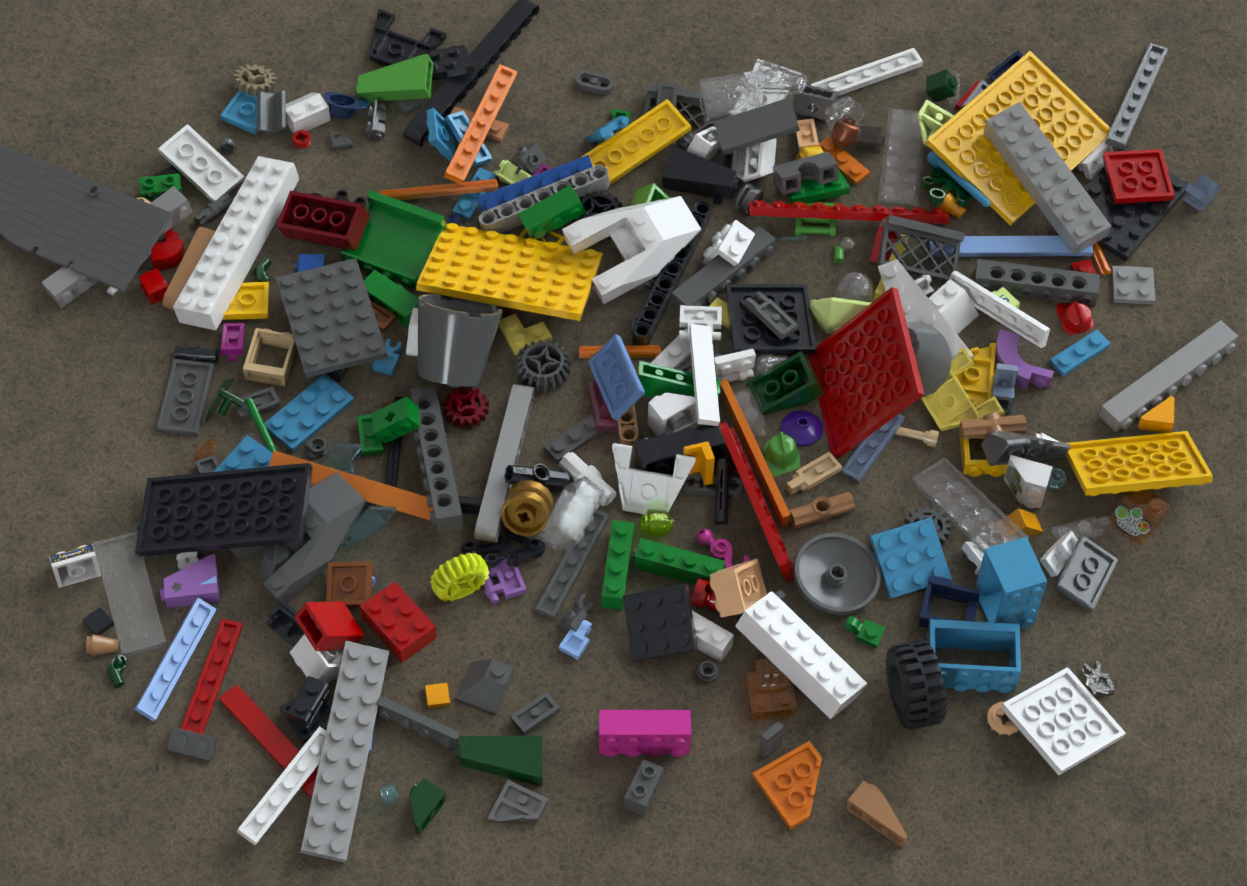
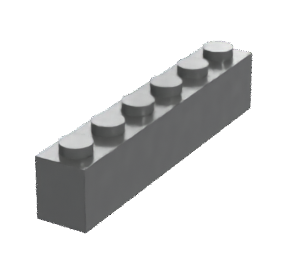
[671,225,776,311]

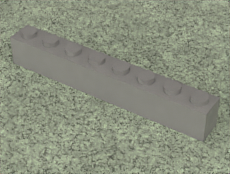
[42,186,193,308]
[1099,320,1238,433]

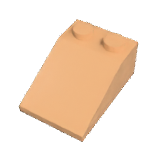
[710,558,767,618]

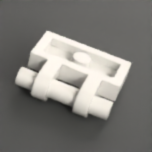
[679,305,722,341]
[714,349,756,382]

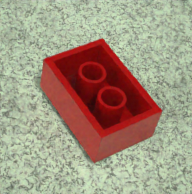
[360,581,437,663]

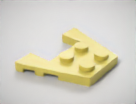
[921,347,1005,431]

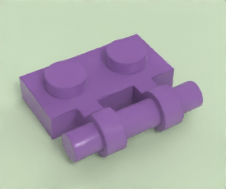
[484,558,527,605]

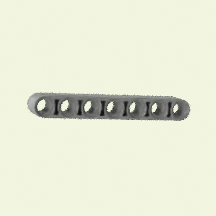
[479,165,610,234]

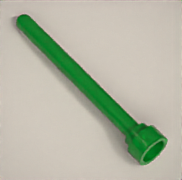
[246,398,277,453]

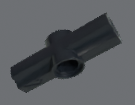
[504,464,569,490]

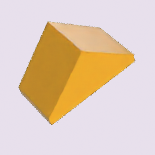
[1138,396,1175,433]
[995,508,1043,543]

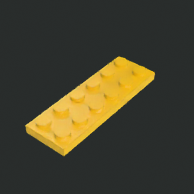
[582,99,692,185]

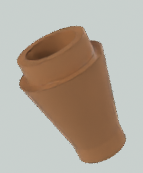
[86,634,118,656]

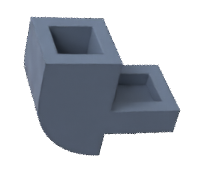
[1183,174,1221,211]
[992,363,1018,414]

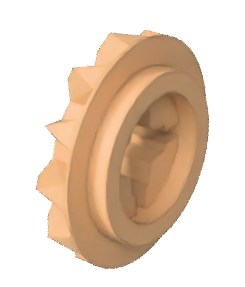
[987,702,1019,736]

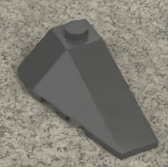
[981,431,1071,466]

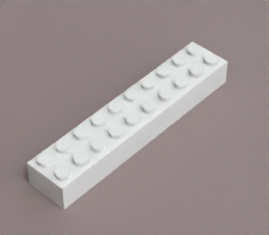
[173,156,299,330]

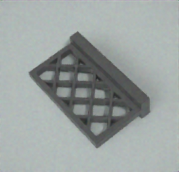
[643,84,726,137]
[878,215,965,281]

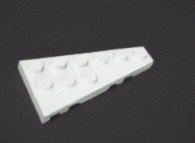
[878,259,975,361]

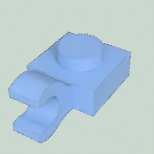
[559,620,592,660]

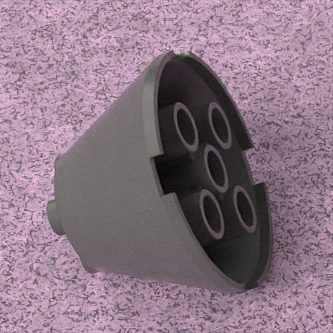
[906,322,952,401]

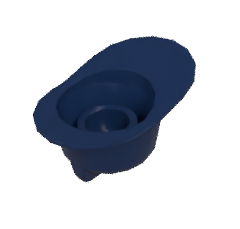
[323,91,370,119]

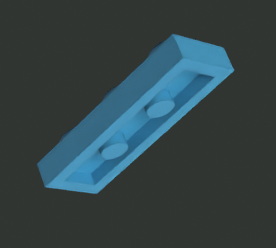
[445,111,492,167]
[452,167,498,221]
[1049,330,1111,377]

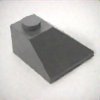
[455,659,514,715]

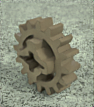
[233,64,277,97]

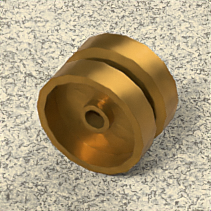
[501,480,554,537]

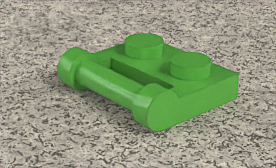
[795,202,836,237]

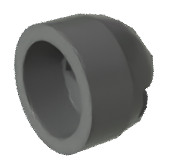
[219,137,235,155]

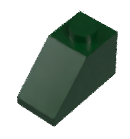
[409,778,447,836]

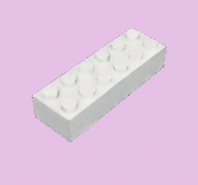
[735,591,867,719]

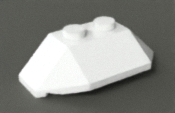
[732,138,776,182]

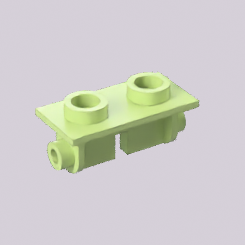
[493,160,531,184]

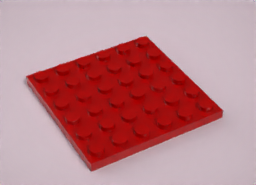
[809,287,925,458]

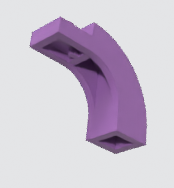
[995,329,1054,390]

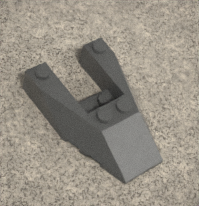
[229,473,366,603]

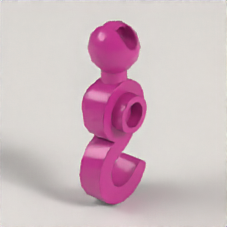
[696,529,750,568]

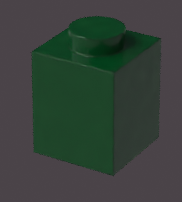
[926,69,958,102]

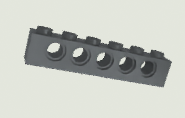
[974,259,1100,306]

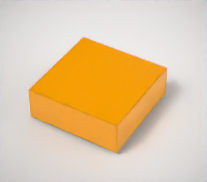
[425,683,450,709]

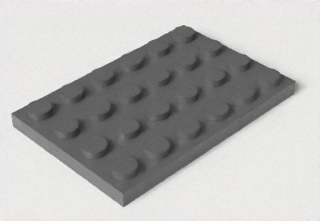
[276,258,388,378]

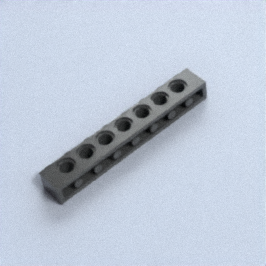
[409,385,463,532]

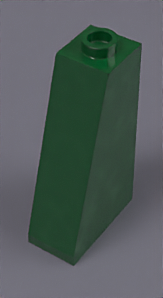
[456,735,543,786]

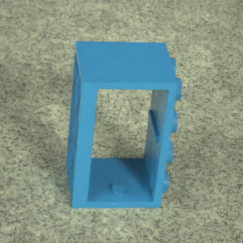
[975,537,1047,629]
[925,619,1021,694]

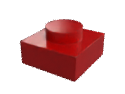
[1070,260,1096,274]

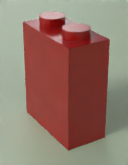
[294,602,365,651]

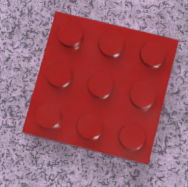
[1102,149,1175,204]

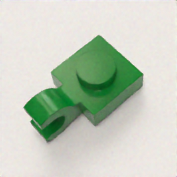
[845,616,886,649]

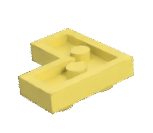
[498,314,552,355]

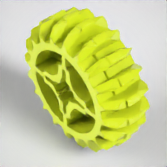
[430,553,489,602]

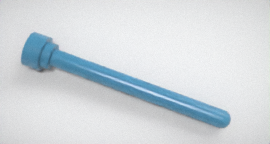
[927,150,990,207]

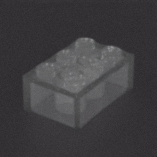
[697,70,765,123]
[537,476,605,551]

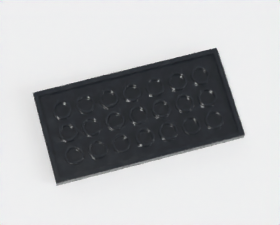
[135,463,313,557]

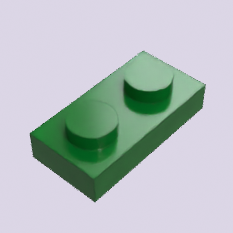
[357,414,383,456]

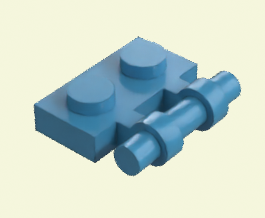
[586,116,629,144]

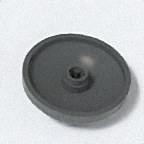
[793,533,881,615]

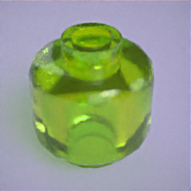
[640,509,674,538]

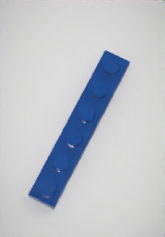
[476,155,593,213]

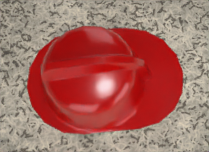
[1056,301,1094,336]

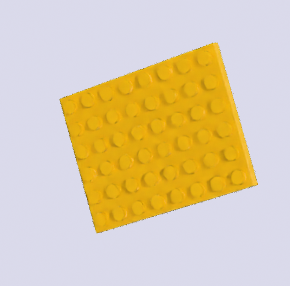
[925,51,1111,226]
[416,223,603,321]

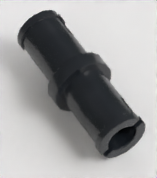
[174,345,218,362]

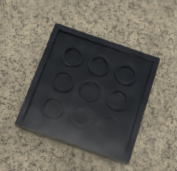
[725,284,817,354]

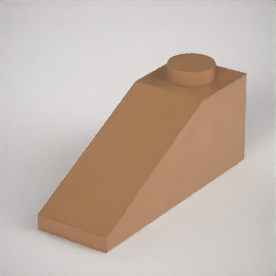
[846,781,907,848]

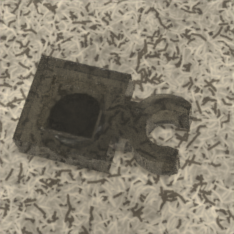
[1083,661,1116,698]

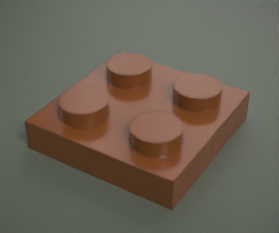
[326,561,373,607]

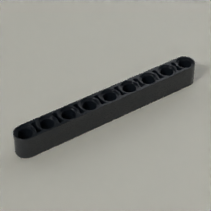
[631,200,712,345]

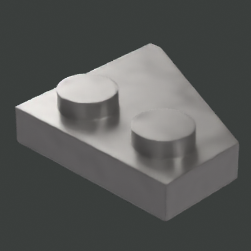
[487,780,549,822]

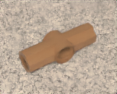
[960,413,1027,439]
[789,492,855,529]

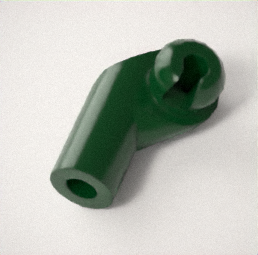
[253,257,272,282]
[107,654,127,688]

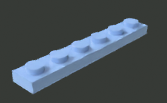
[134,598,217,721]

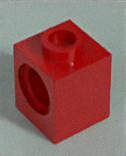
[139,268,168,305]

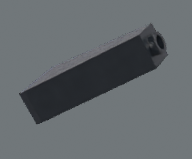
[662,146,740,199]

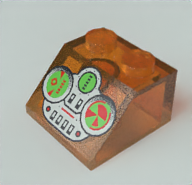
[1107,489,1171,545]

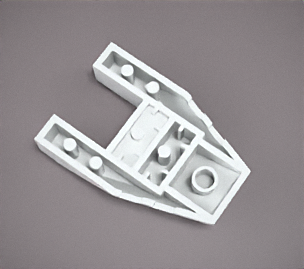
[562,196,701,304]

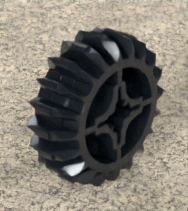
[571,190,623,241]

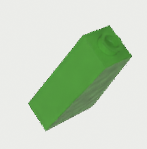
[355,54,433,102]

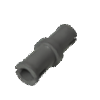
[194,193,233,227]

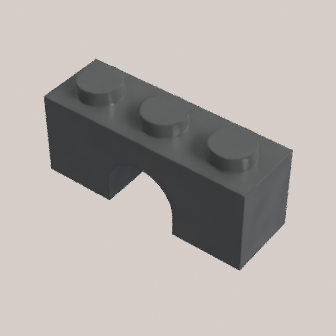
[773,152,838,195]

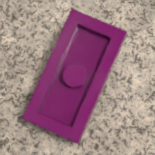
[221,323,245,362]

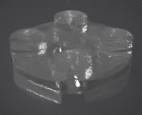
[825,96,864,132]

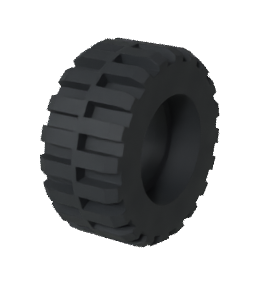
[886,640,947,730]

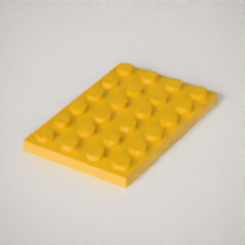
[1065,431,1213,496]

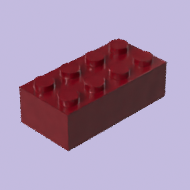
[276,190,370,251]

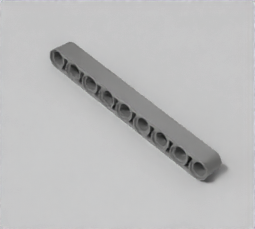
[474,384,535,543]

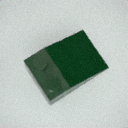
[747,351,824,415]

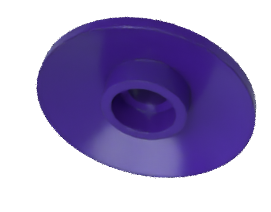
[781,411,823,446]

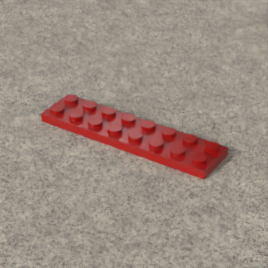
[719,422,794,583]

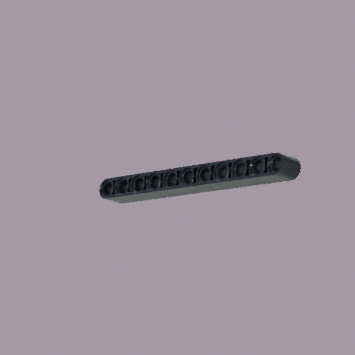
[403,0,540,147]

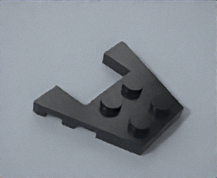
[369,9,447,66]

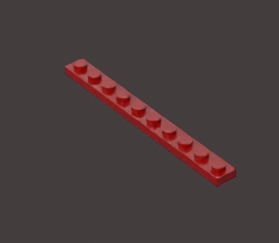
[747,200,950,224]

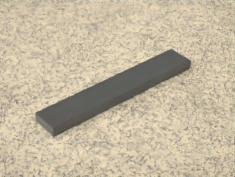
[534,507,610,620]

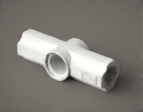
[559,452,616,506]

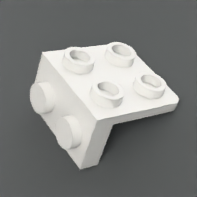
[702,220,755,266]

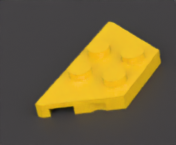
[956,343,996,407]

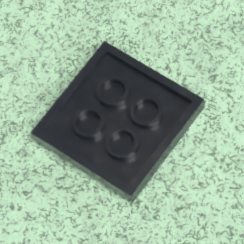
[623,584,698,662]

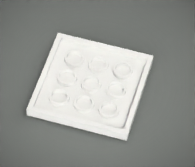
[1001,667,1126,775]

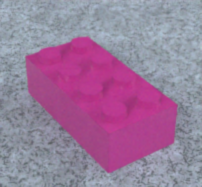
[599,710,691,757]

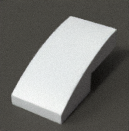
[1039,531,1078,577]

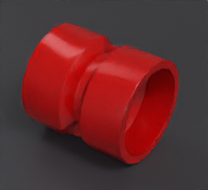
[691,578,720,613]

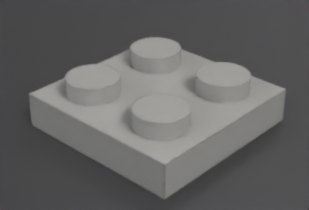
[1111,266,1155,304]

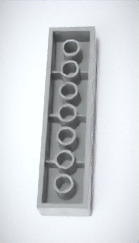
[984,102,1111,255]

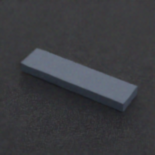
[841,414,905,484]

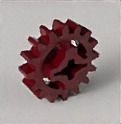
[443,386,489,429]

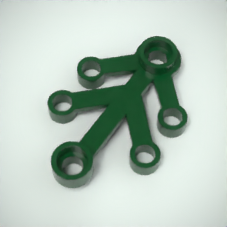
[921,168,974,207]

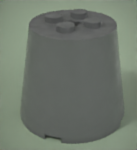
[417,294,502,388]

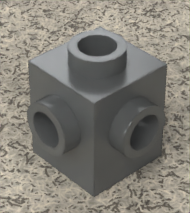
[510,143,547,175]

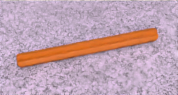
[379,179,498,201]

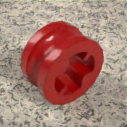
[293,130,311,149]

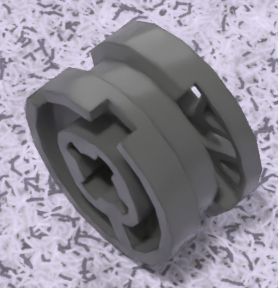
[735,184,764,216]

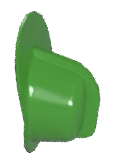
[764,432,800,477]

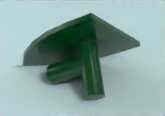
[205,378,245,423]

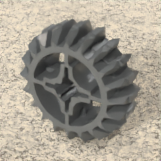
[515,339,571,392]

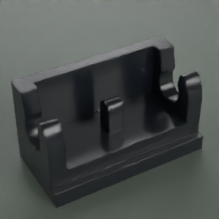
[267,599,304,647]

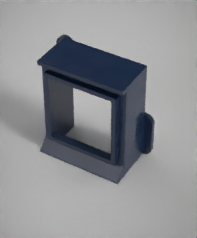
[919,576,980,628]

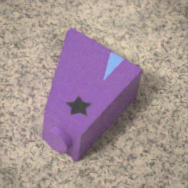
[160,554,220,608]

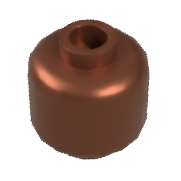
[831,117,860,148]

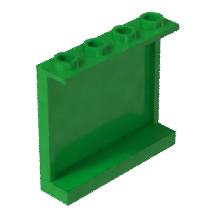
[341,190,446,287]

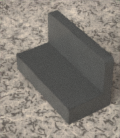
[257,90,286,134]

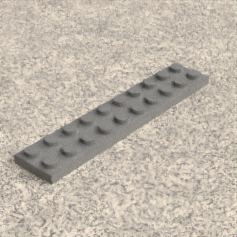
[300,641,389,863]

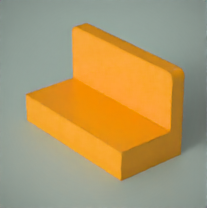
[683,442,715,485]

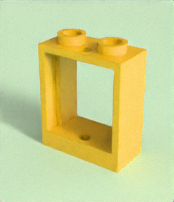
[959,430,1008,477]

